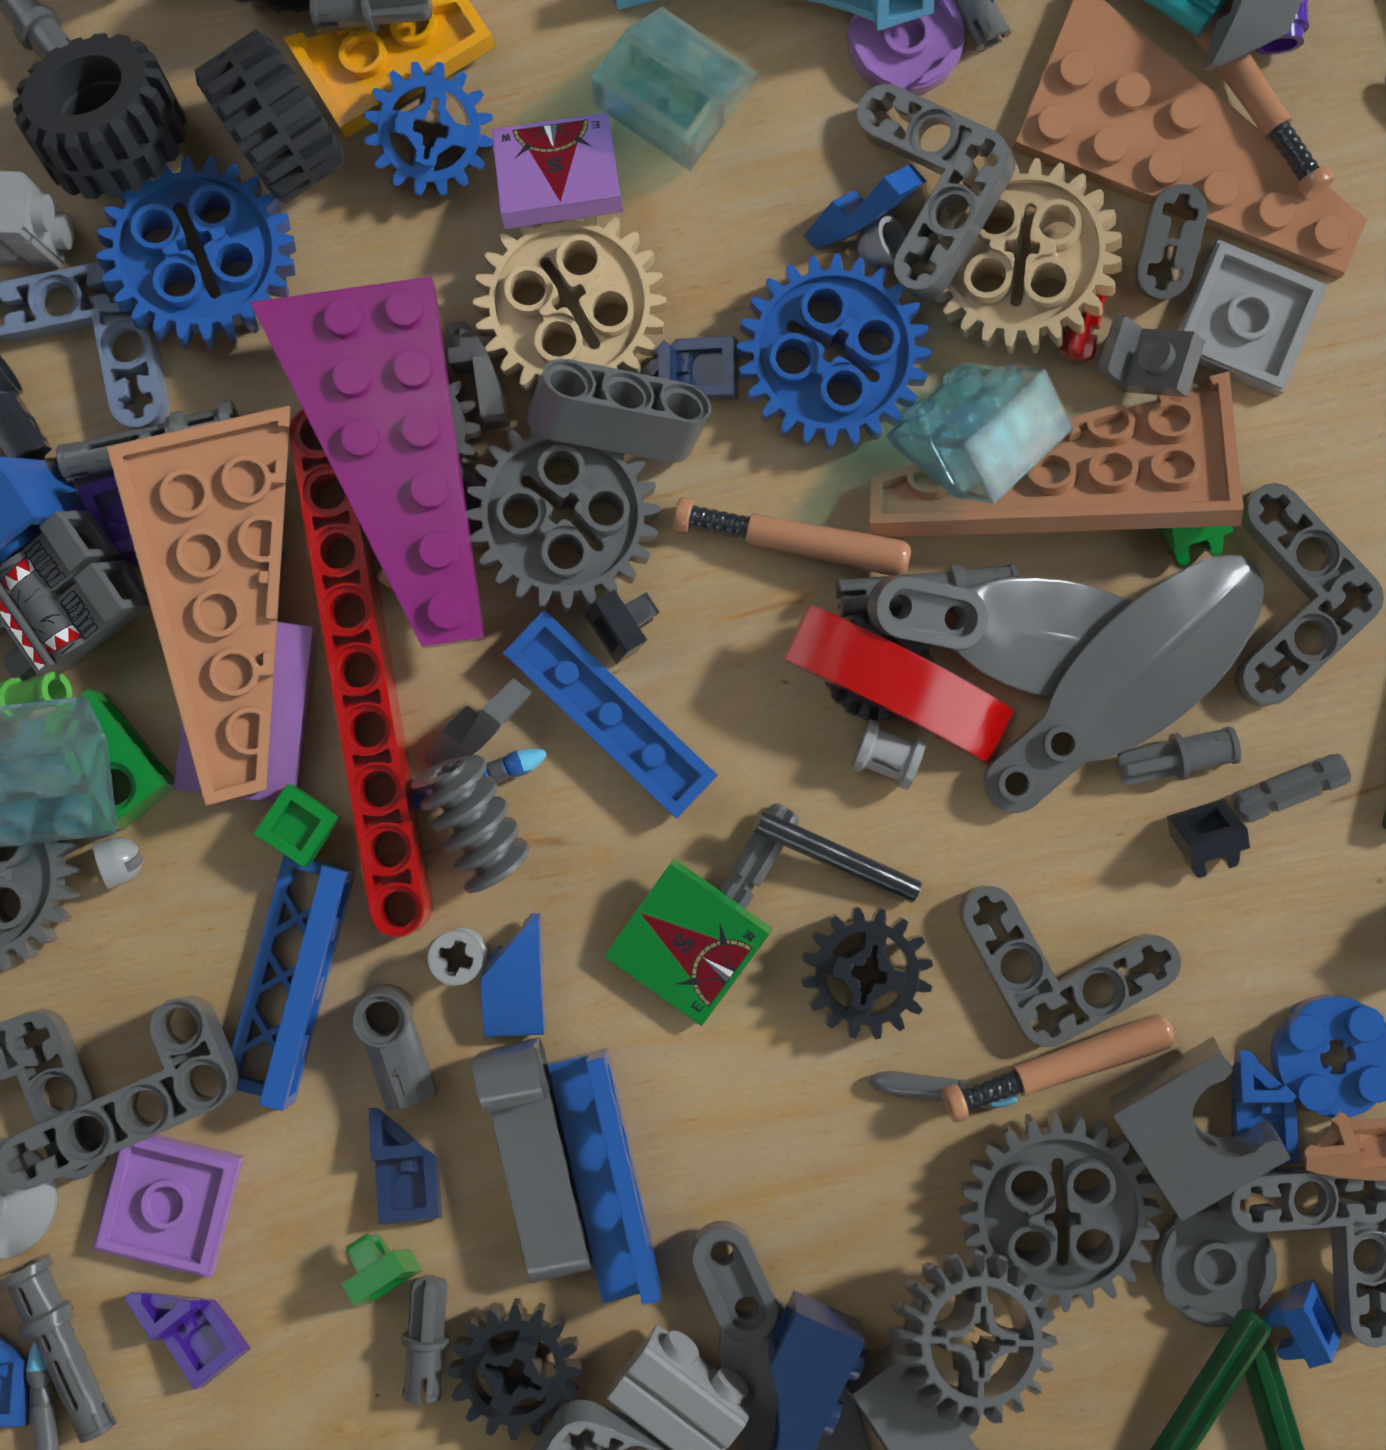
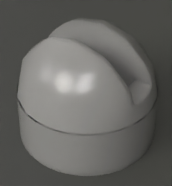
[858,216,907,268]
[93,837,143,889]

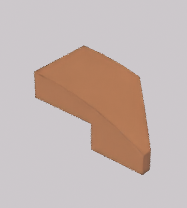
[1304,1111,1386,1181]

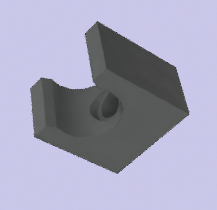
[1110,1037,1291,1221]

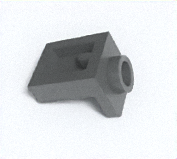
[1098,316,1205,398]

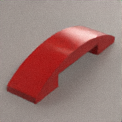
[782,604,1014,764]

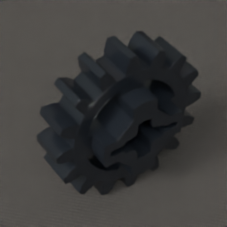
[801,907,933,1039]
[448,1298,583,1440]

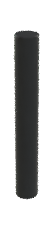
[751,810,922,903]

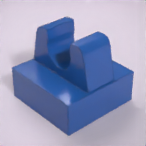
[1263,1279,1342,1369]

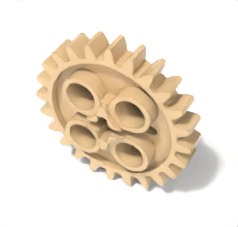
[926,158,1122,355]
[473,216,667,392]

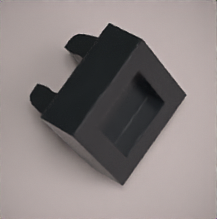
[585,589,660,665]
[1167,799,1250,878]

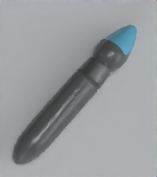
[869,1071,1018,1109]
[26,1342,59,1450]

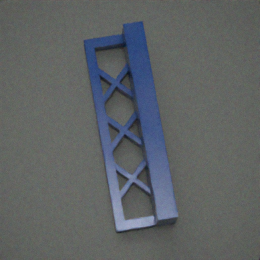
[232,855,357,1111]
[547,1048,662,1305]

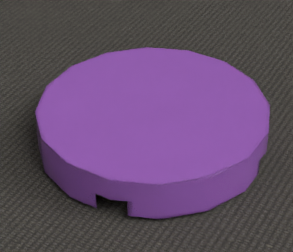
[847,0,965,95]

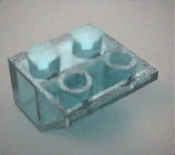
[591,6,758,171]
[886,362,1073,504]
[0,696,117,847]

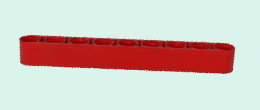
[289,408,433,937]

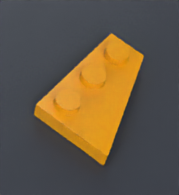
[283,0,496,138]

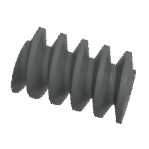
[411,755,529,894]

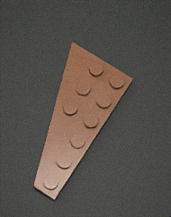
[107,405,291,806]

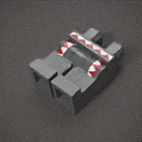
[0,510,151,680]

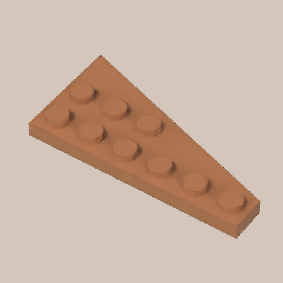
[1012,0,1367,280]
[869,371,1243,538]

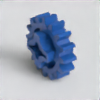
[363,61,494,195]

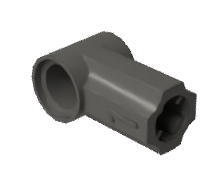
[352,984,438,1111]

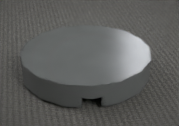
[1153,1202,1277,1327]

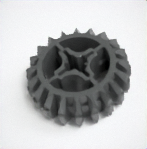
[887,1249,1059,1427]

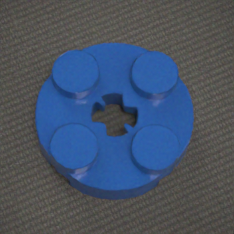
[1270,994,1386,1118]

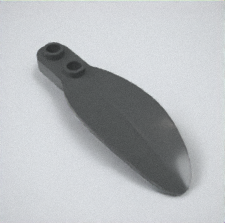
[983,555,1264,813]
[867,575,1133,698]
[691,1221,870,1450]

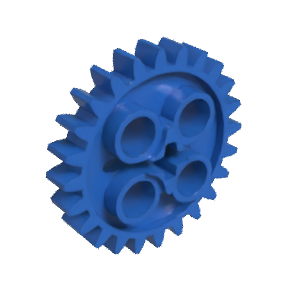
[96,156,296,349]
[737,253,931,451]

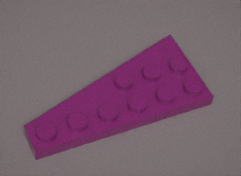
[250,276,485,648]

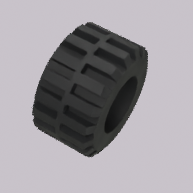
[194,29,345,204]
[13,33,187,199]

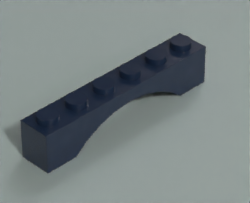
[768,1290,869,1450]

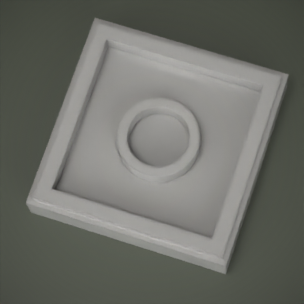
[1177,239,1327,397]

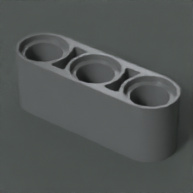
[526,359,711,463]

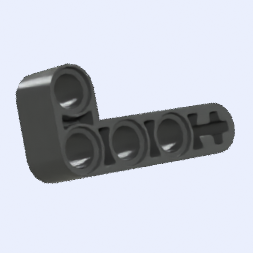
[0,995,240,1190]
[472,1037,593,1283]

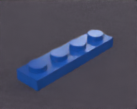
[503,610,718,819]

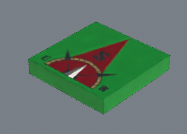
[604,858,772,1026]

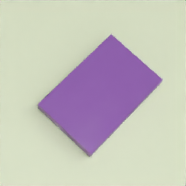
[173,622,317,803]

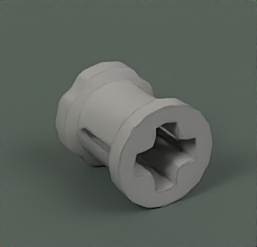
[851,719,927,790]
[428,927,489,986]

